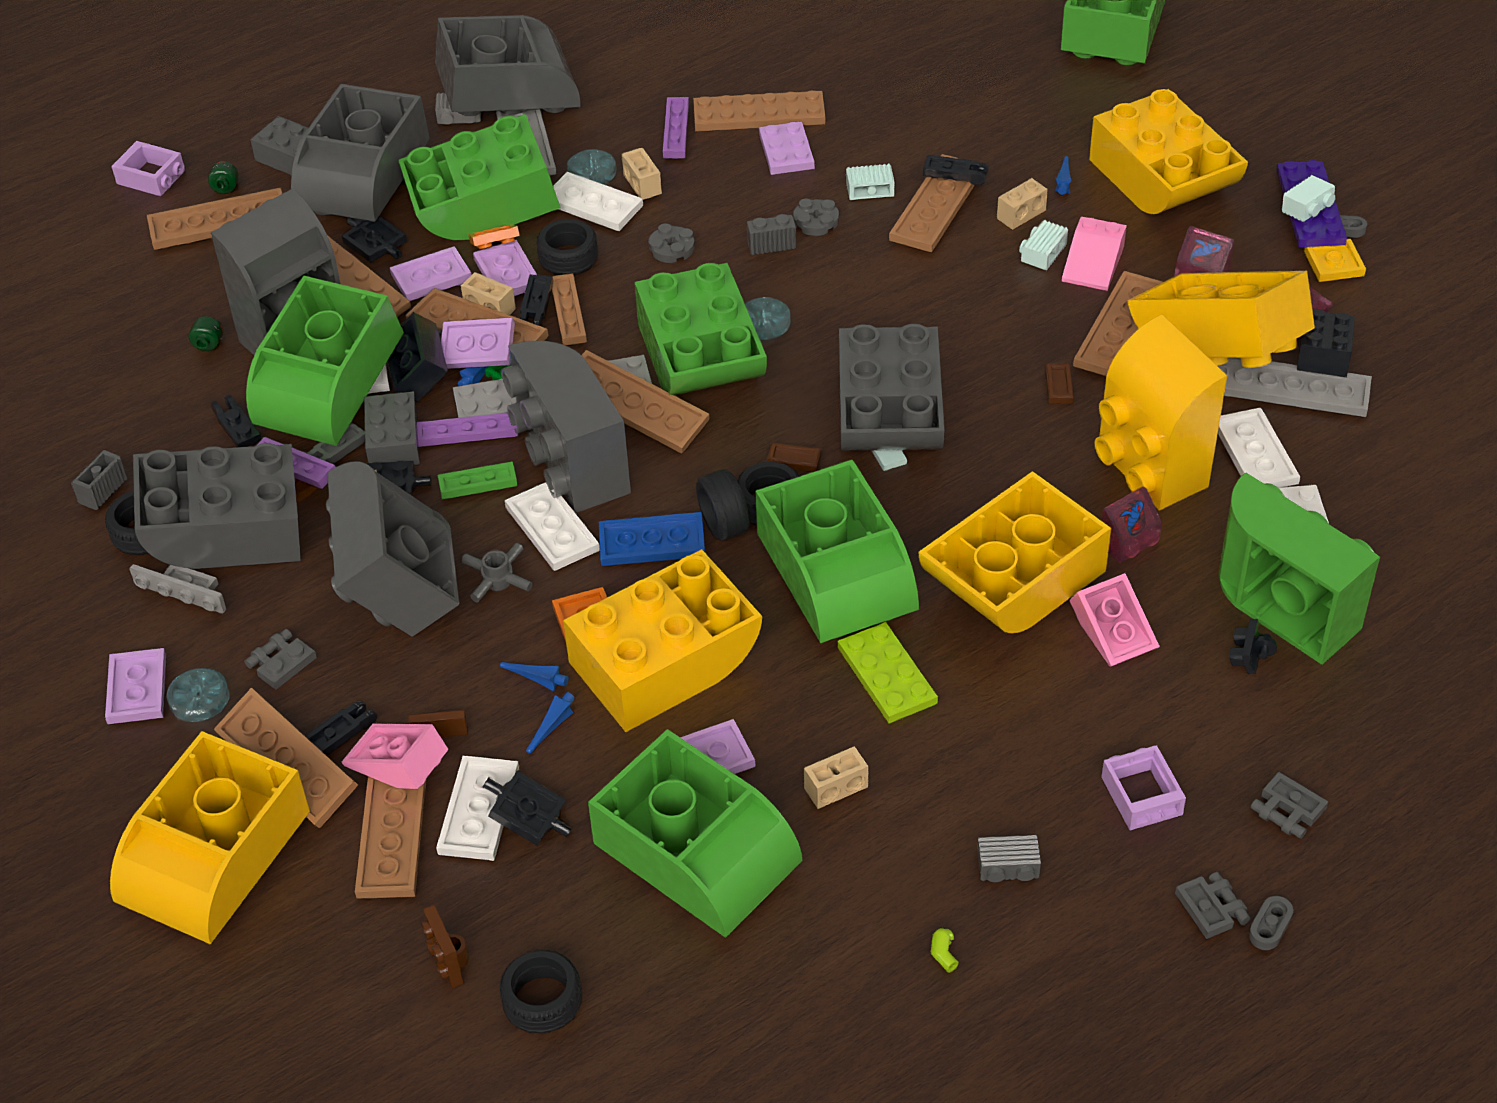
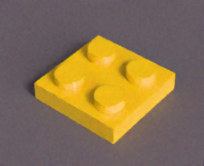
[1304,239,1366,282]

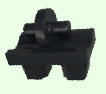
[1229,619,1277,674]

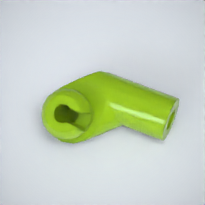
[931,928,959,973]

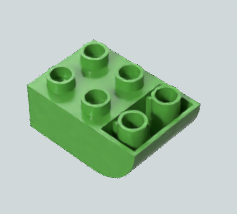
[1061,0,1166,65]
[398,114,561,240]
[635,263,767,395]
[246,276,404,446]
[756,460,919,643]
[1218,473,1380,665]
[588,729,802,938]

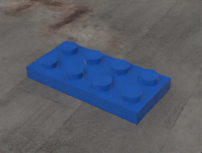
[599,512,705,566]

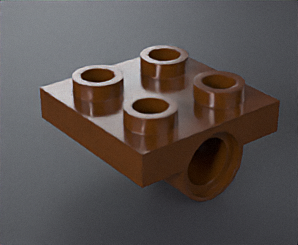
[421,905,469,988]

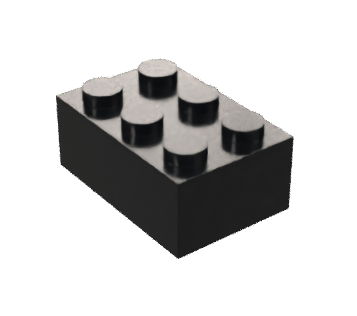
[1297,309,1355,378]
[388,312,448,402]

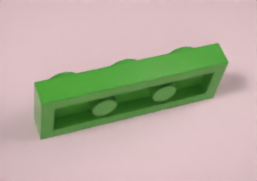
[438,461,517,500]

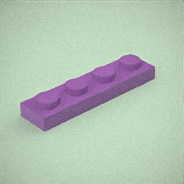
[663,97,689,159]
[417,413,518,447]
[257,437,336,489]

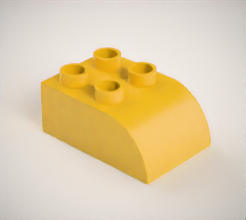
[1127,271,1315,368]
[1095,315,1227,510]
[919,471,1111,633]

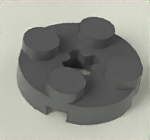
[793,198,839,236]
[648,223,695,263]

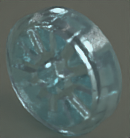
[567,150,616,185]
[745,297,791,340]
[167,668,229,722]

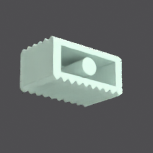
[846,164,895,200]
[1282,175,1335,222]
[1019,220,1068,270]

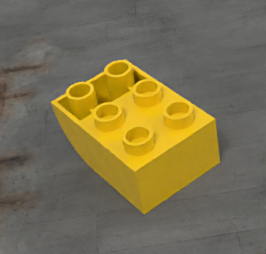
[1089,89,1248,214]
[563,549,762,732]
[110,731,310,944]

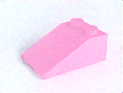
[1062,216,1127,291]
[1070,573,1160,667]
[342,724,448,789]

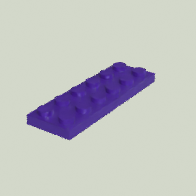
[1276,160,1347,247]

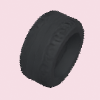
[536,219,598,275]
[737,462,800,525]
[696,469,750,541]
[105,491,149,555]
[499,950,582,1034]

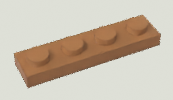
[552,273,587,345]

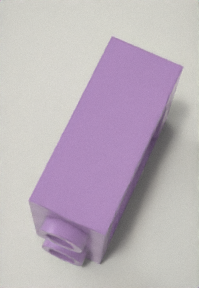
[112,141,185,196]
[1102,745,1186,830]

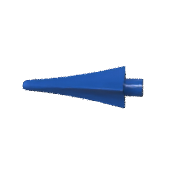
[1055,156,1072,195]
[457,366,489,386]
[500,662,569,691]
[526,692,575,754]

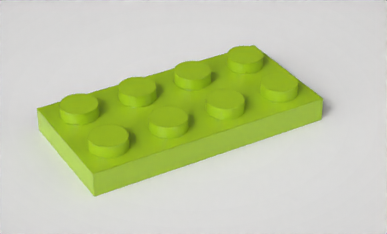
[838,622,938,723]

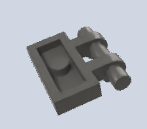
[244,629,317,690]
[1251,772,1328,839]
[1175,872,1251,939]

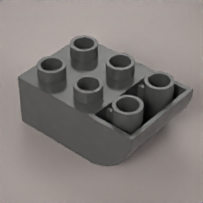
[435,15,580,116]
[291,84,430,222]
[211,189,341,355]
[839,324,944,451]
[501,341,631,513]
[133,443,301,569]
[326,462,459,637]

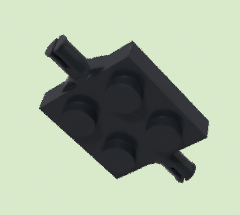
[342,216,407,263]
[367,461,431,496]
[482,771,573,846]

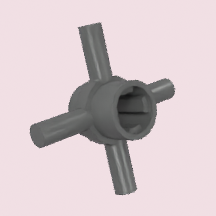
[462,543,533,602]

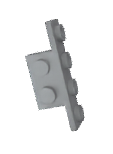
[130,564,226,614]

